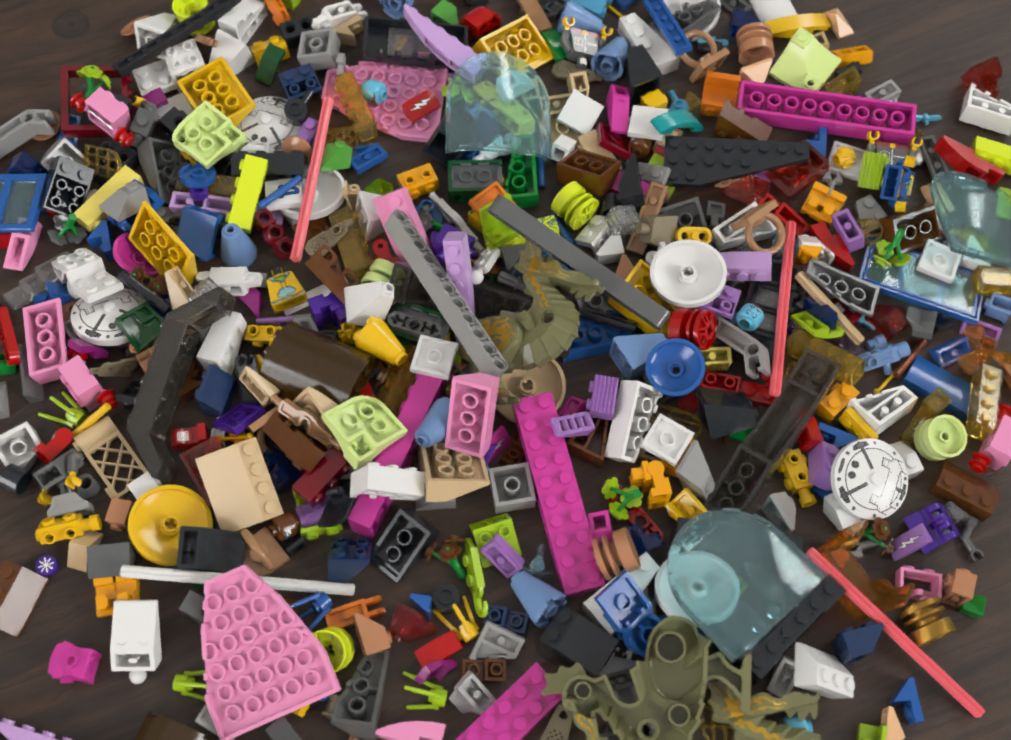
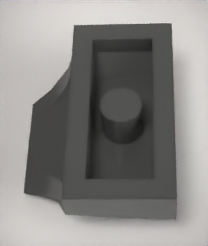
[906,306,938,340]

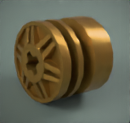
[898,596,956,647]

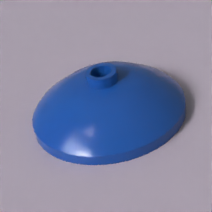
[645,338,705,397]

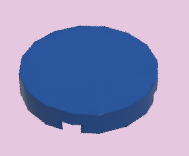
[179,162,217,188]

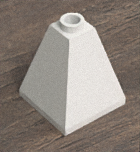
[134,13,178,59]
[209,28,256,75]
[354,191,385,242]
[344,281,394,326]

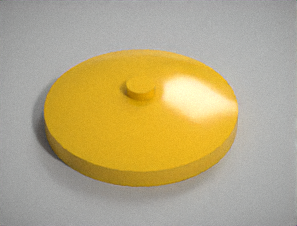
[128,485,213,566]

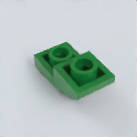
[540,29,567,62]

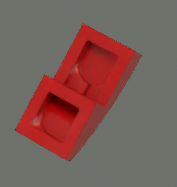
[414,630,464,668]

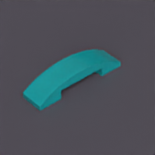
[650,110,704,134]

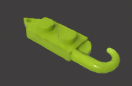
[462,538,488,618]

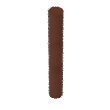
[893,338,927,378]

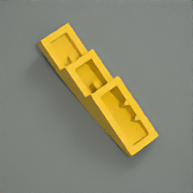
[764,13,831,38]

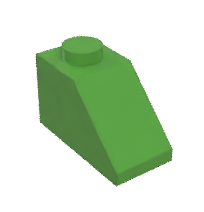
[430,0,458,25]
[319,140,353,172]

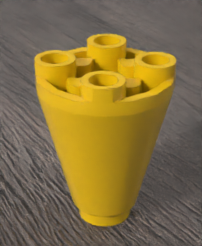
[353,316,408,367]

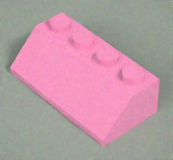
[372,186,433,268]
[23,298,68,385]
[445,373,500,458]

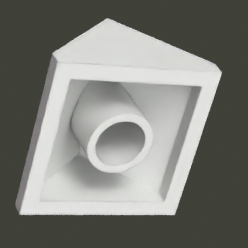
[0,421,41,468]

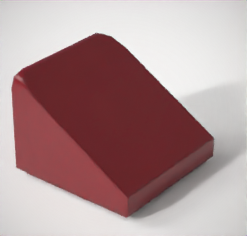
[677,393,699,415]

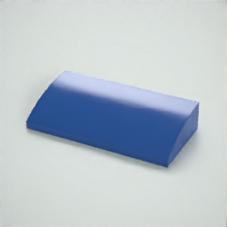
[561,311,636,363]
[900,355,986,424]

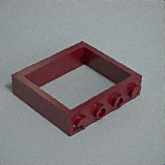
[60,66,133,138]

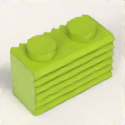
[857,151,890,190]

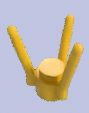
[432,596,480,643]

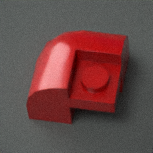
[458,6,501,41]

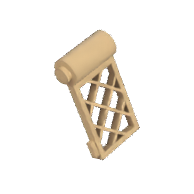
[72,415,147,499]

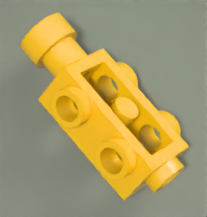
[242,325,283,347]
[776,448,817,508]
[35,512,102,545]

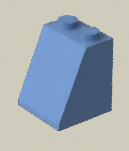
[609,333,669,381]

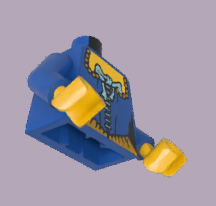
[880,155,917,212]

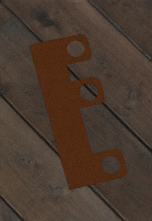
[304,244,392,325]

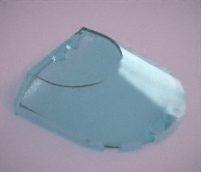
[446,51,551,162]
[930,171,1011,268]
[667,508,825,663]

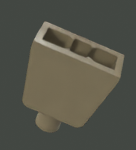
[635,214,678,248]

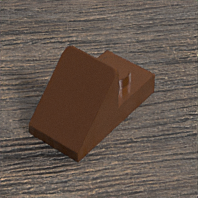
[176,361,202,403]

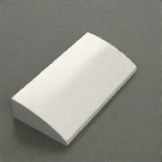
[748,0,797,23]

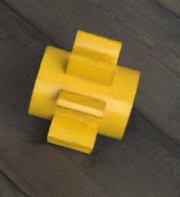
[833,146,856,169]
[337,321,361,345]

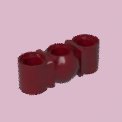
[254,209,293,260]

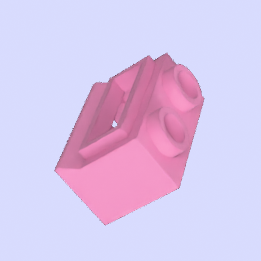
[893,565,942,600]

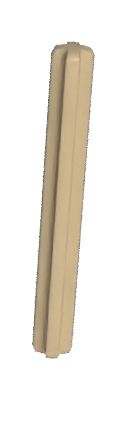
[795,271,865,345]

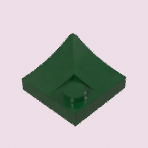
[114,302,171,354]

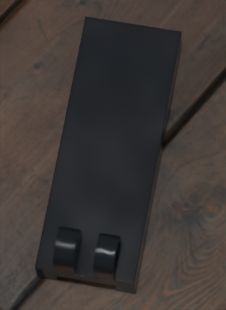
[234,354,261,405]

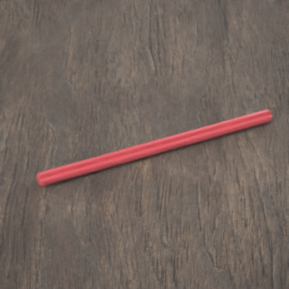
[290,96,333,263]
[769,220,796,397]
[804,547,985,718]

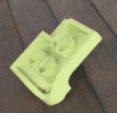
[769,27,842,91]
[172,100,248,169]
[321,395,408,470]

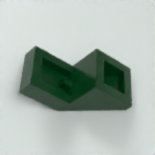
[255,43,285,87]

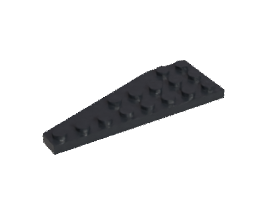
[664,136,809,188]

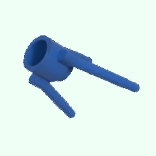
[289,592,333,631]

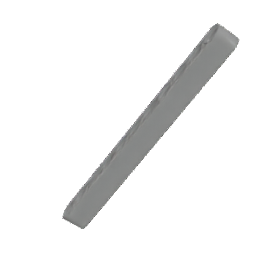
[385,209,508,378]

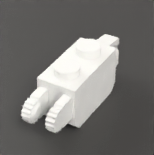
[311,0,368,30]
[195,266,263,297]

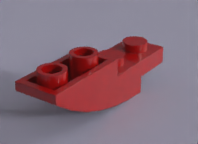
[933,135,1005,185]
[699,370,779,408]

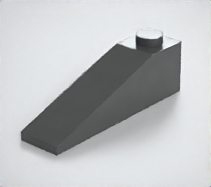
[648,0,721,45]
[137,137,182,205]
[628,197,707,237]
[805,258,880,318]
[331,650,390,740]

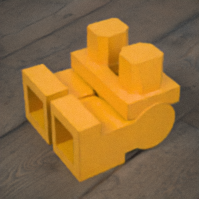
[800,181,847,227]
[629,460,672,510]
[93,576,140,618]

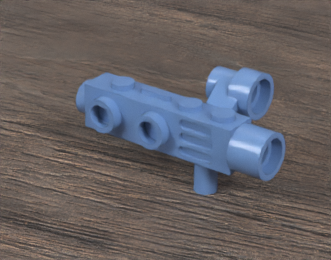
[837,334,911,378]

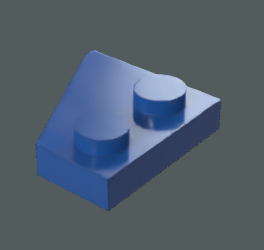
[351,143,388,175]

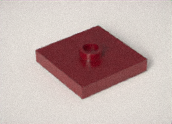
[596,122,631,160]

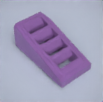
[549,412,595,438]

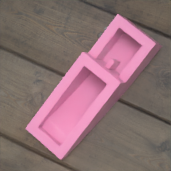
[3,218,43,271]
[375,721,446,740]

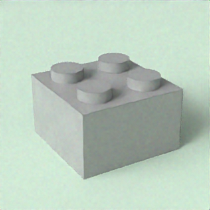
[297,28,341,71]
[489,462,536,514]

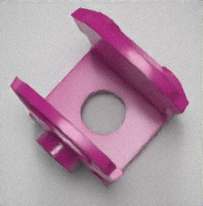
[48,641,102,685]

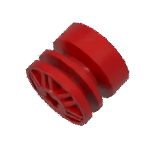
[668,307,717,350]

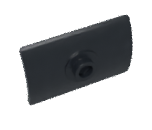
[318,479,356,528]

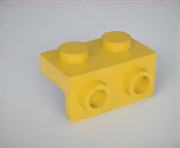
[249,35,290,67]
[838,406,878,440]
[664,487,714,522]

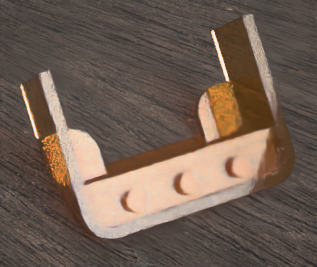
[810,520,915,620]

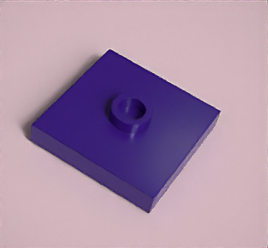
[212,402,267,435]

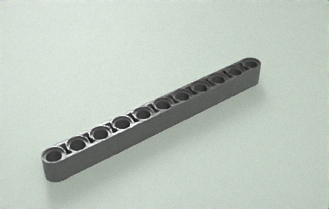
[487,194,671,331]

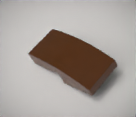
[499,429,525,466]
[460,659,506,683]

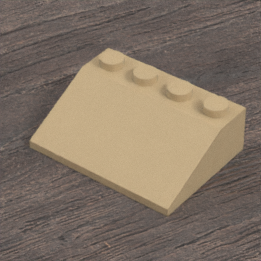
[195,437,284,532]
[417,439,490,503]

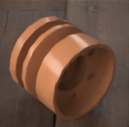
[736,22,775,67]
[592,527,641,581]

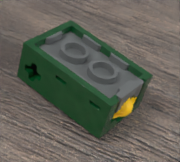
[448,159,505,203]
[388,299,453,350]

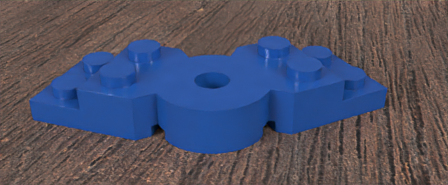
[594,571,707,657]

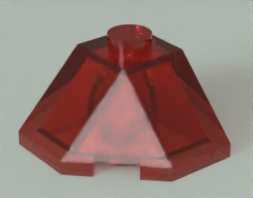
[961,56,1003,99]
[720,174,770,205]
[865,304,910,341]
[388,602,438,643]

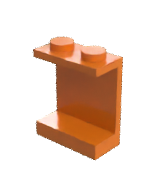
[700,71,741,117]

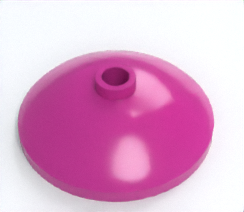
[112,232,160,277]

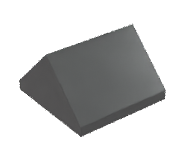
[87,542,137,579]

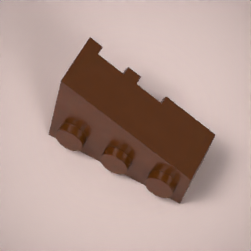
[713,99,772,141]
[567,409,609,468]
[261,410,326,473]

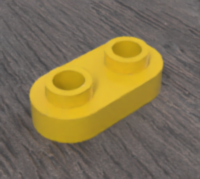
[675,227,712,244]

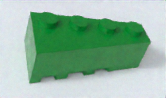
[505,134,540,208]

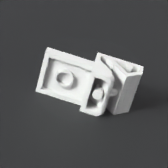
[132,38,205,97]
[51,248,124,304]

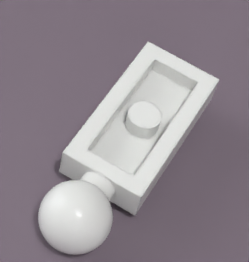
[471,247,501,285]

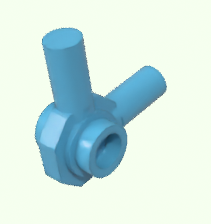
[668,90,689,112]

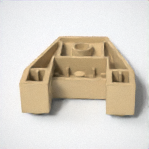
[518,71,590,148]

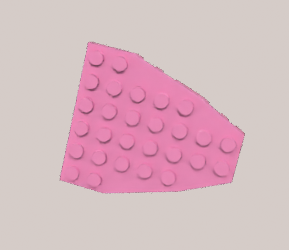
[321,52,449,142]
[201,565,342,740]

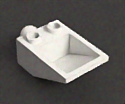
[110,600,162,684]

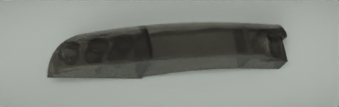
[703,348,842,518]

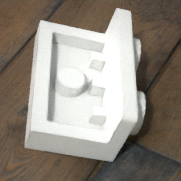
[575,214,616,255]

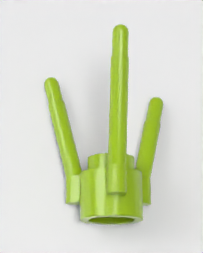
[38,391,87,428]
[173,670,206,702]
[403,671,448,710]

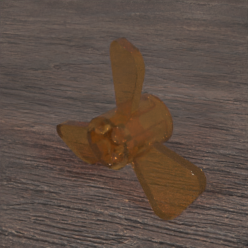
[958,324,1011,375]

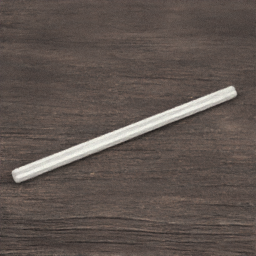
[120,565,355,596]

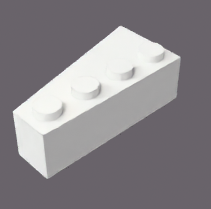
[617,13,681,75]
[604,380,663,463]
[582,552,660,635]

